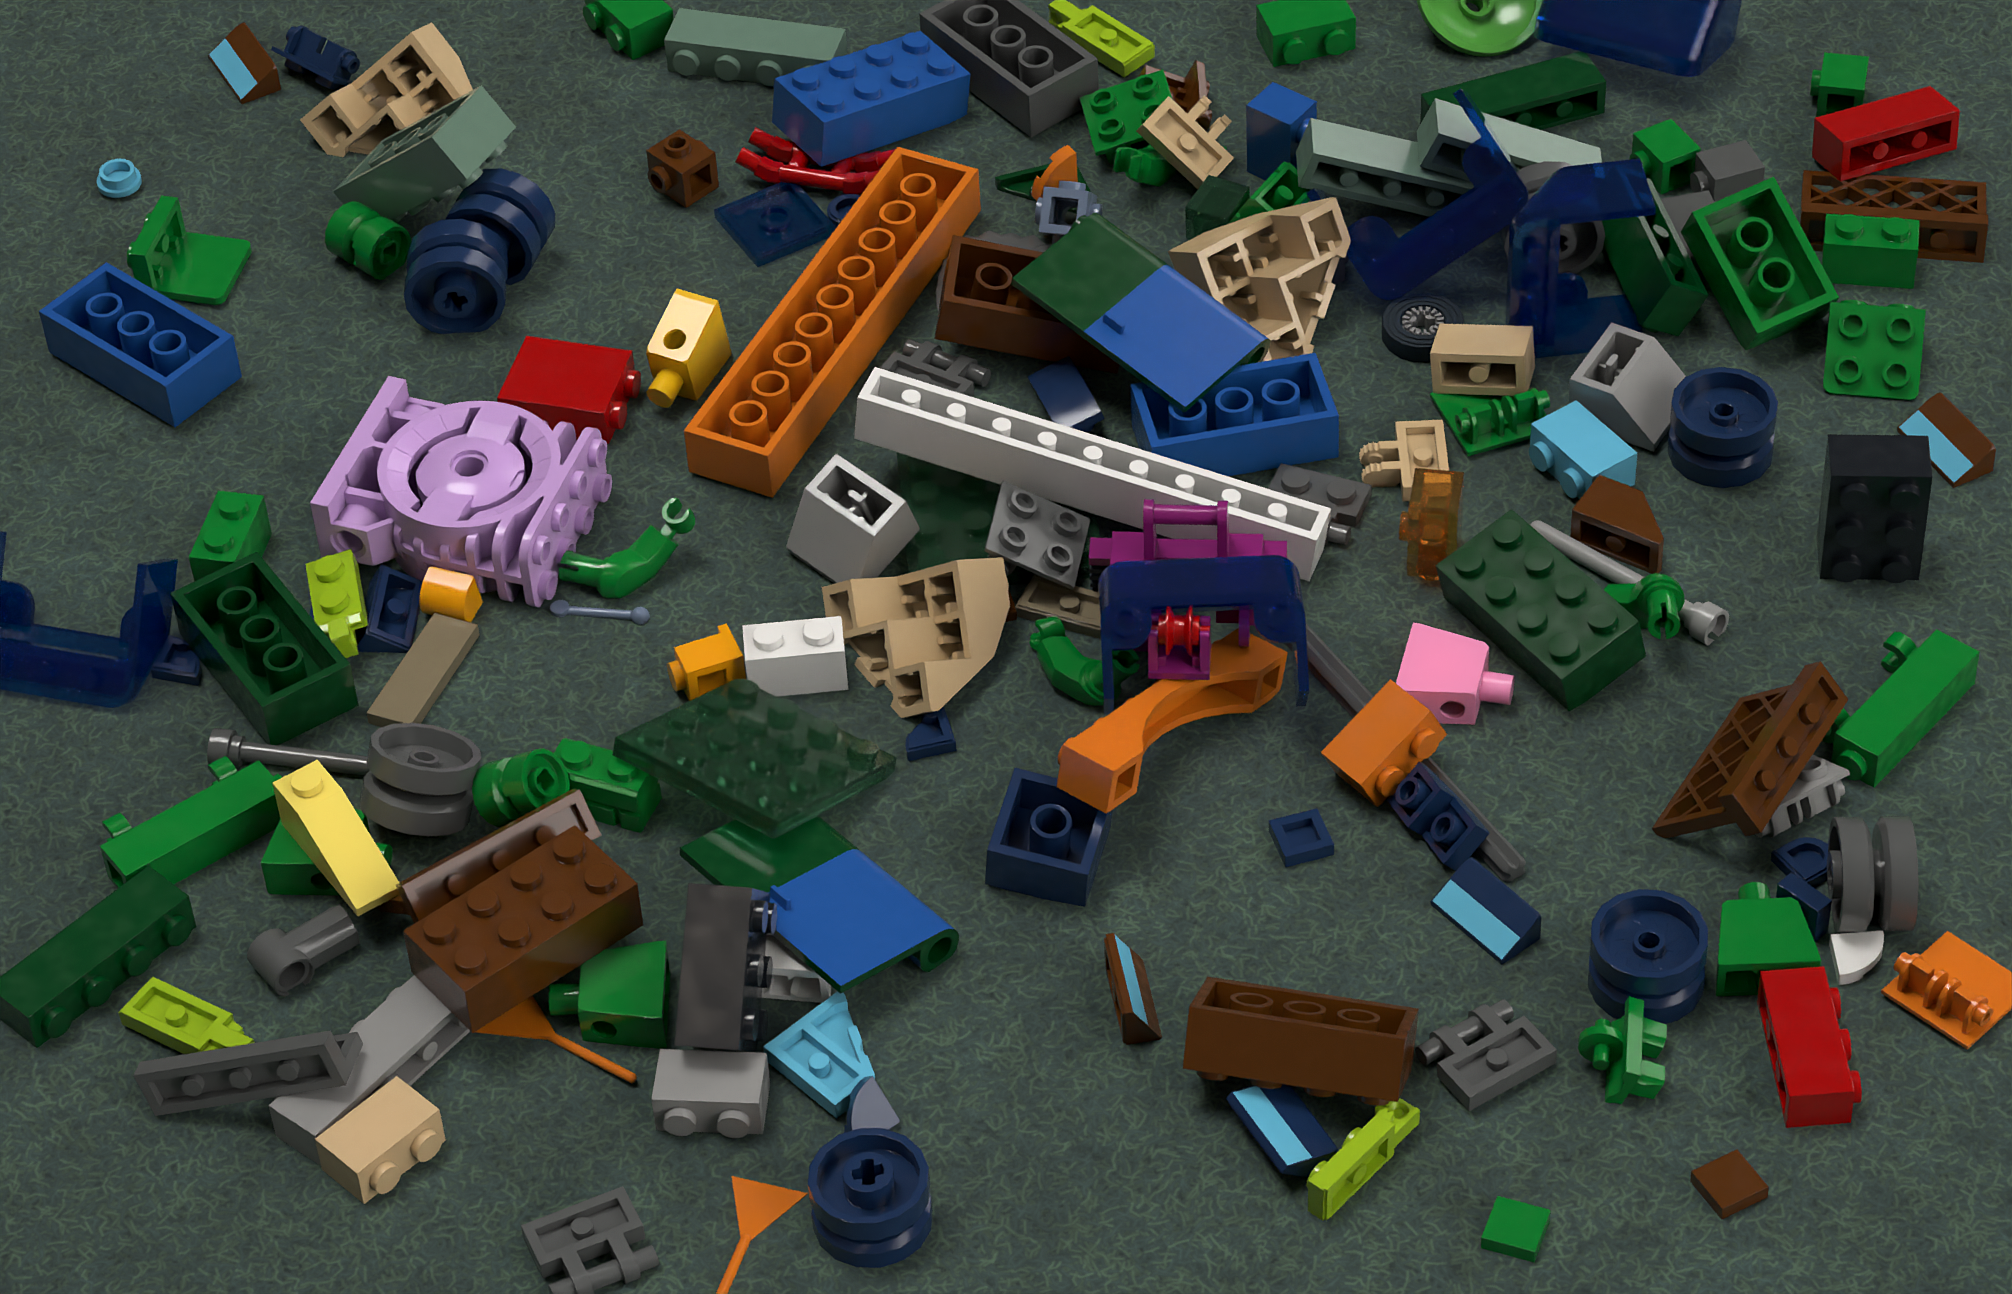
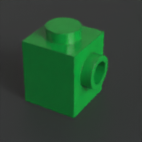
[1810,52,1869,117]
[1629,119,1701,195]

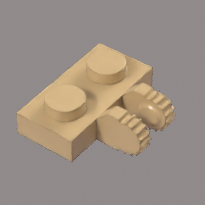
[1136,95,1234,193]
[1359,420,1451,501]

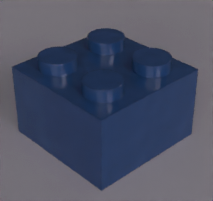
[985,768,1113,907]

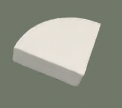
[1829,931,1884,985]

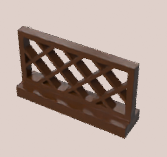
[1800,170,1988,263]
[1652,661,1848,839]
[377,789,601,924]

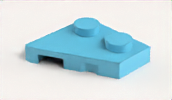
[763,991,875,1119]

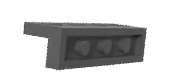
[133,1030,363,1116]

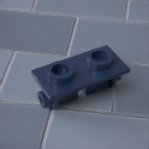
[271,25,360,91]

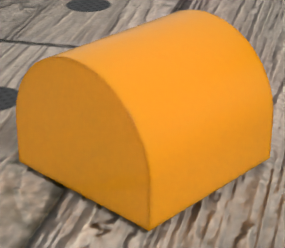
[419,567,483,623]

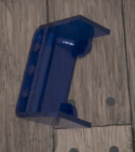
[1534,0,1742,77]
[1306,88,1530,300]
[1505,159,1656,358]
[0,531,178,708]
[1098,555,1309,715]

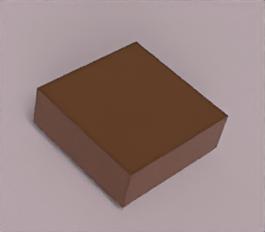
[1690,1149,1769,1220]

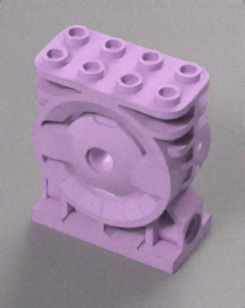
[310,376,612,608]

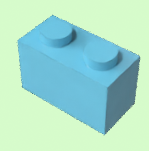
[1529,400,1637,499]

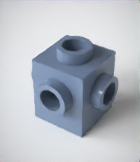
[1035,181,1103,244]

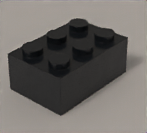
[1817,434,1933,583]
[675,883,777,1052]

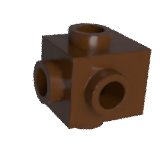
[646,129,719,208]

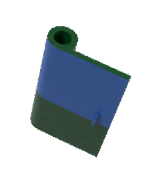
[1011,213,1271,413]
[680,794,959,994]

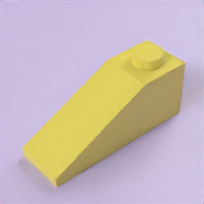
[272,760,400,916]

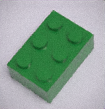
[1681,177,1839,350]

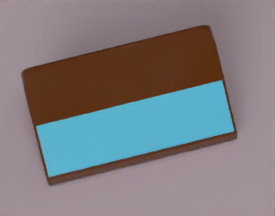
[208,22,281,104]
[1897,392,1996,488]
[1104,933,1162,1045]

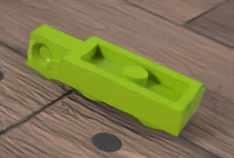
[1048,0,1155,77]
[305,549,368,658]
[118,977,255,1054]
[1306,1098,1420,1221]

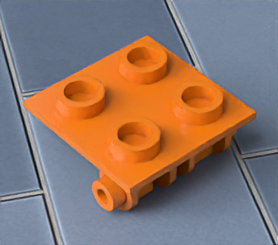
[1881,931,2012,1050]

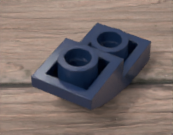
[1027,356,1105,433]
[1387,761,1490,871]

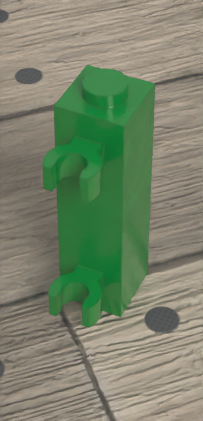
[1822,629,1980,788]
[100,756,282,888]

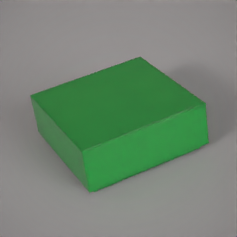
[1481,1196,1551,1262]

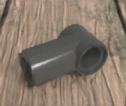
[247,905,360,997]

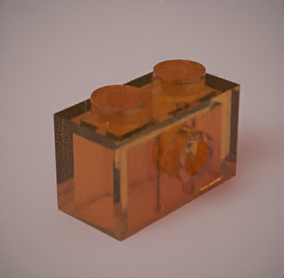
[1399,468,1464,581]

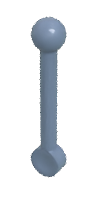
[550,600,650,625]

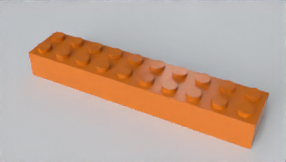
[684,147,981,498]

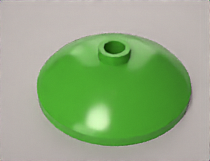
[1417,0,1545,57]

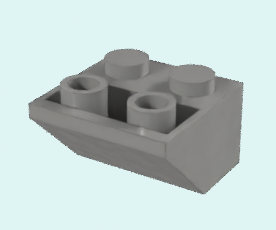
[1568,322,1686,452]
[786,454,920,584]

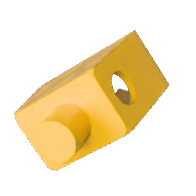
[646,289,732,408]

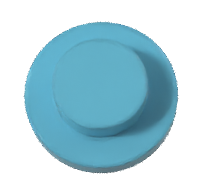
[97,159,142,198]

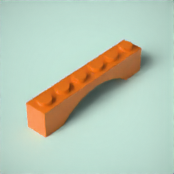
[1057,628,1288,814]

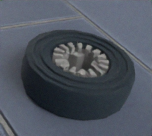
[1381,293,1464,362]

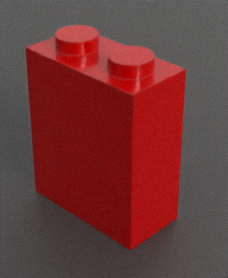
[497,336,641,444]

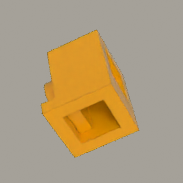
[667,623,747,705]

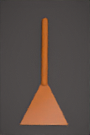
[475,995,637,1083]
[716,1176,808,1294]

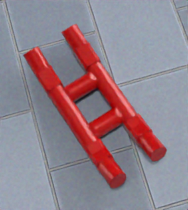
[735,127,895,195]

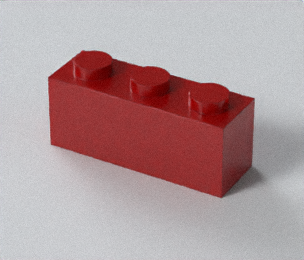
[1812,86,1960,182]
[1757,966,1862,1128]

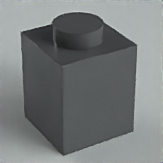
[1690,140,1765,202]

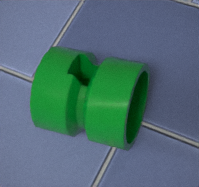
[325,201,411,280]
[472,748,570,827]

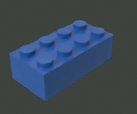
[772,31,971,167]
[39,262,242,427]
[1130,353,1339,476]

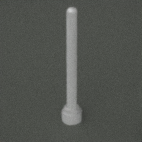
[1530,520,1729,646]

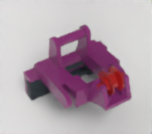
[1089,499,1287,680]

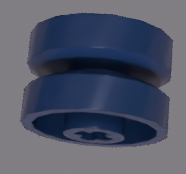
[444,168,556,285]
[404,219,508,334]
[1668,367,1778,488]
[1588,889,1708,1024]
[808,1128,933,1268]

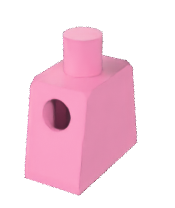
[1396,623,1515,725]

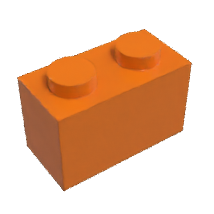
[1321,679,1447,807]

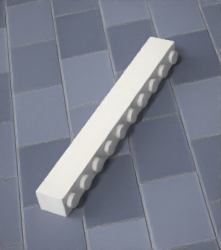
[854,367,1331,581]

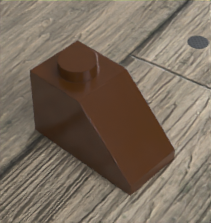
[1570,474,1664,574]

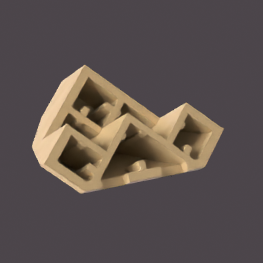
[300,22,473,157]
[1168,197,1351,362]
[822,557,1010,718]

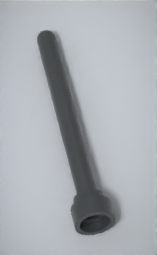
[207,728,370,776]

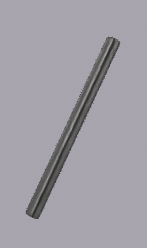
[1281,617,1526,882]

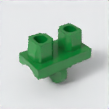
[1578,996,1667,1104]

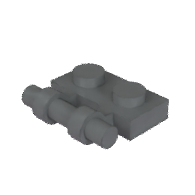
[880,339,991,397]
[1268,463,1372,546]
[1415,999,1557,1111]
[521,1186,659,1294]

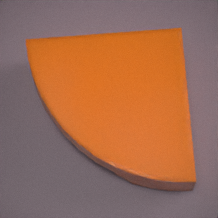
[1032,145,1078,201]

